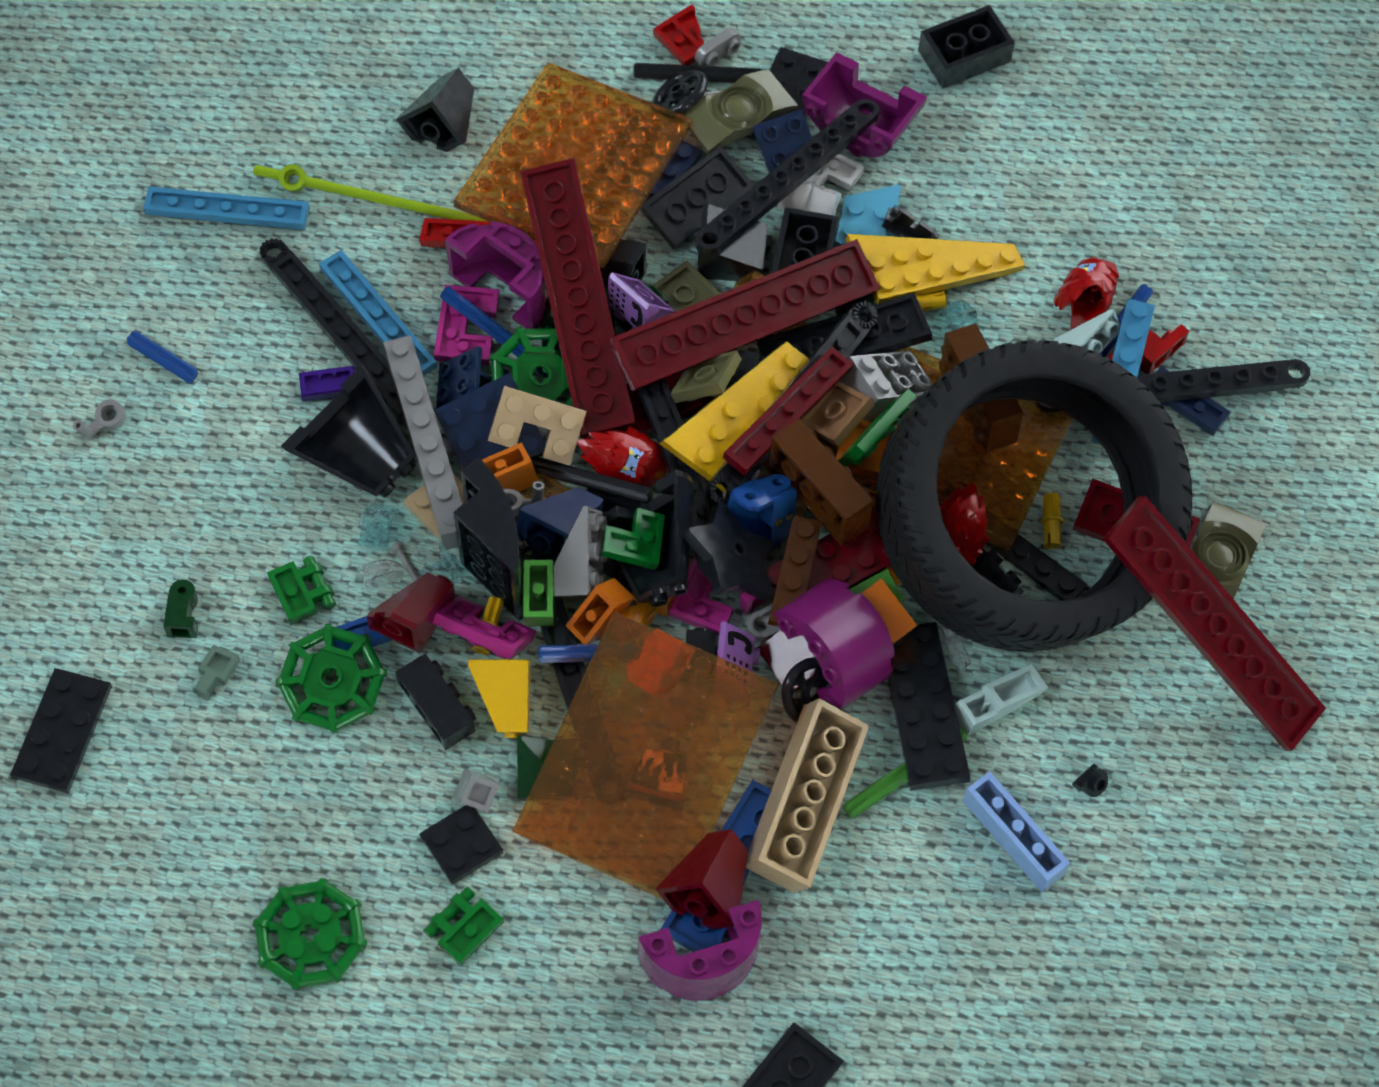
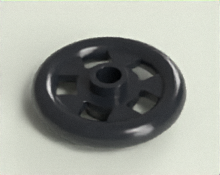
[652,70,708,118]
[781,657,827,723]

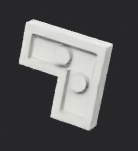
[807,154,864,191]

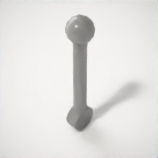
[391,542,419,581]

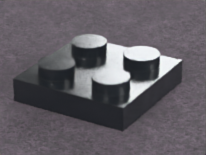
[419,805,504,885]

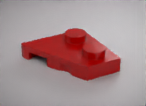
[653,4,704,65]

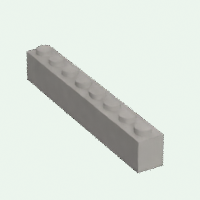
[383,335,462,551]

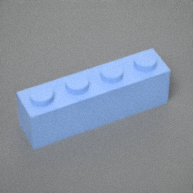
[963,771,1070,892]

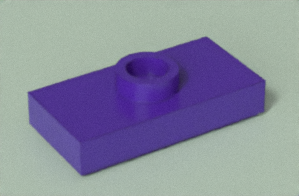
[299,365,356,402]

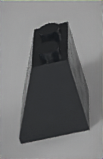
[698,203,772,282]

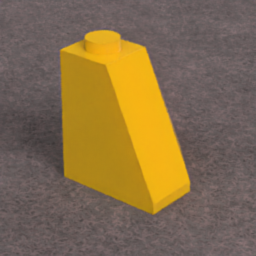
[468,659,531,738]

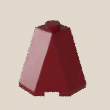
[366,572,455,654]
[656,829,748,929]

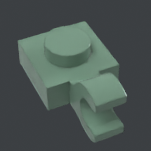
[195,644,240,701]

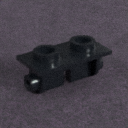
[882,205,939,239]

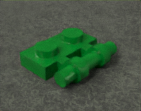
[267,556,336,625]
[423,887,504,966]

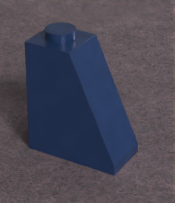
[516,487,604,564]

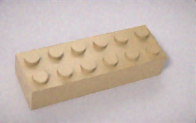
[746,698,869,893]

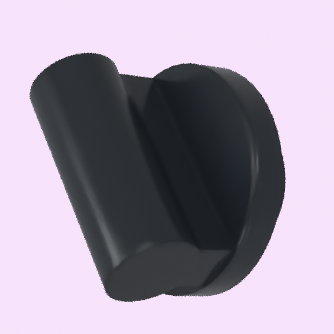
[1072,764,1108,797]

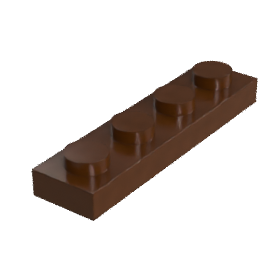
[768,515,822,627]

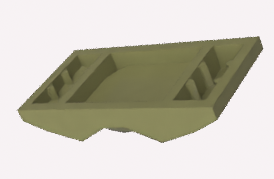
[680,70,798,155]
[1191,501,1267,599]

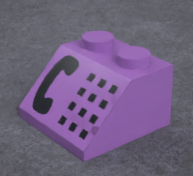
[607,272,675,329]
[714,621,760,702]

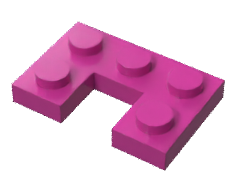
[434,285,500,366]
[668,556,734,636]
[433,596,536,659]

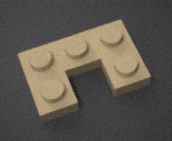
[487,386,587,466]

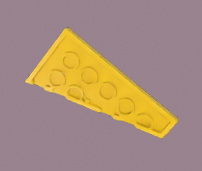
[845,234,1025,304]
[659,342,808,493]

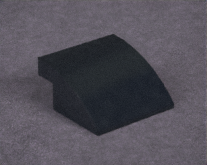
[453,457,523,621]

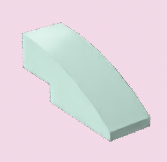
[955,664,1048,735]

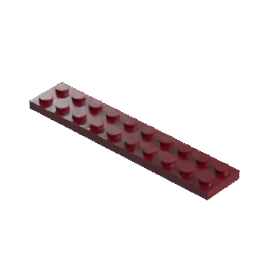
[520,158,636,438]
[609,239,880,392]
[1102,496,1326,751]

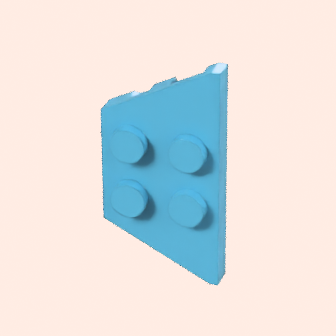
[835,185,901,247]

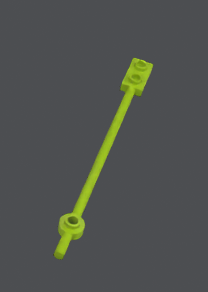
[253,164,532,224]

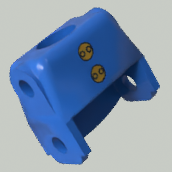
[727,474,797,552]

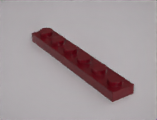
[722,347,853,476]

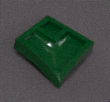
[517,736,578,801]

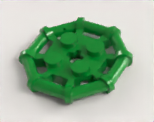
[489,327,573,407]
[276,623,387,733]
[252,878,368,991]

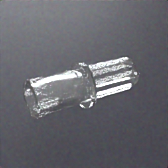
[934,619,971,669]

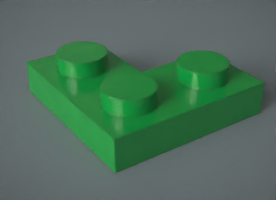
[600,508,665,570]

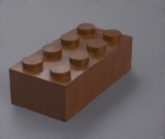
[939,323,1023,453]
[769,419,874,546]

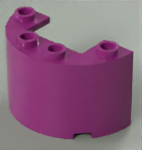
[802,52,927,157]
[445,222,546,329]
[773,579,895,710]
[638,900,762,1001]

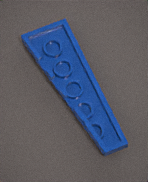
[660,779,771,952]

